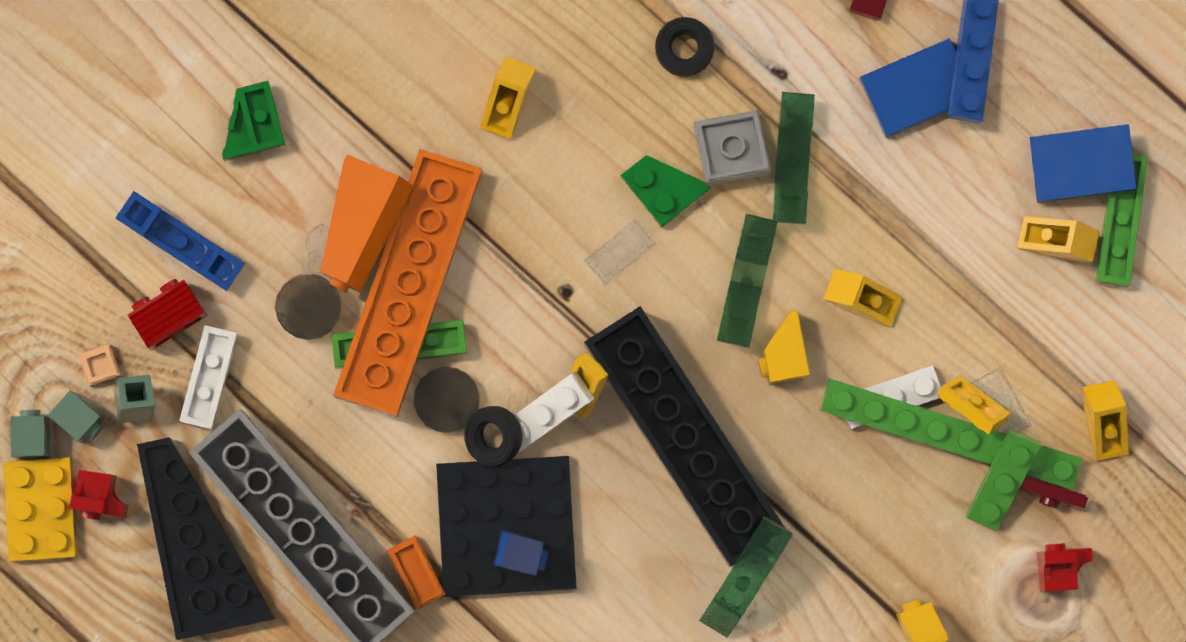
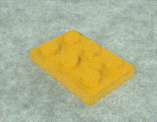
[3,457,78,562]

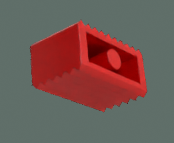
[128,279,208,350]

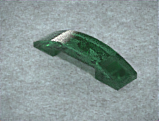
[772,92,815,225]
[717,214,778,349]
[699,516,793,638]

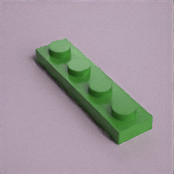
[1095,154,1148,287]
[331,320,467,369]

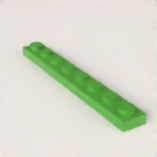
[819,378,1083,490]

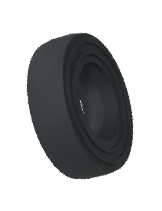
[655,17,714,77]
[464,406,522,466]

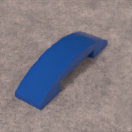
[115,191,245,291]

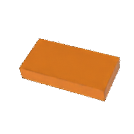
[386,535,446,610]

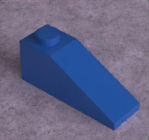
[494,531,549,576]

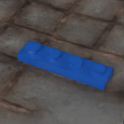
[947,0,999,125]

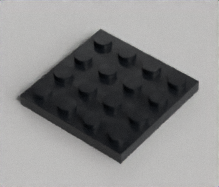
[436,456,577,597]

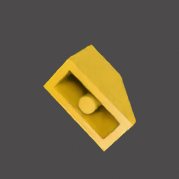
[480,56,536,139]
[1017,216,1100,263]
[823,268,903,328]
[758,310,810,384]
[1083,380,1129,461]
[896,598,949,642]

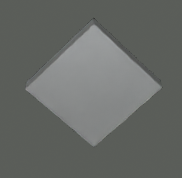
[694,110,771,186]

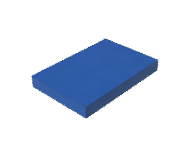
[859,38,956,138]
[1030,124,1137,203]

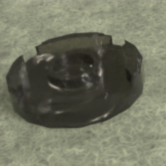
[275,274,341,340]
[414,367,480,433]

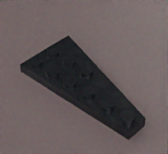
[137,437,276,640]

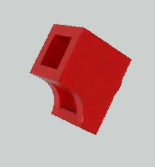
[69,470,129,520]
[1037,543,1093,592]

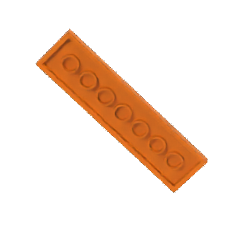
[333,149,483,418]

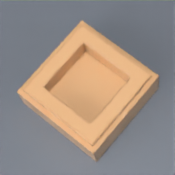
[78,344,122,387]

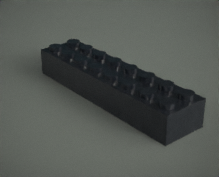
[584,306,787,567]

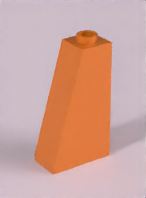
[320,155,413,293]

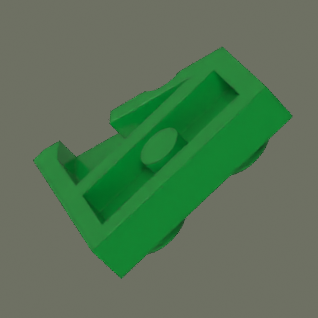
[222,81,286,161]
[620,155,711,228]

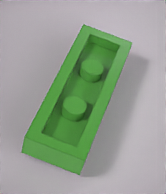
[966,429,1041,531]

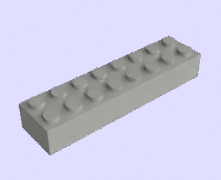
[189,409,417,642]

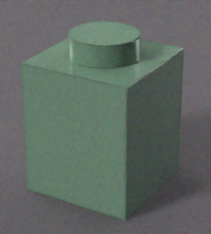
[114,375,155,424]
[48,390,105,443]
[11,410,50,458]

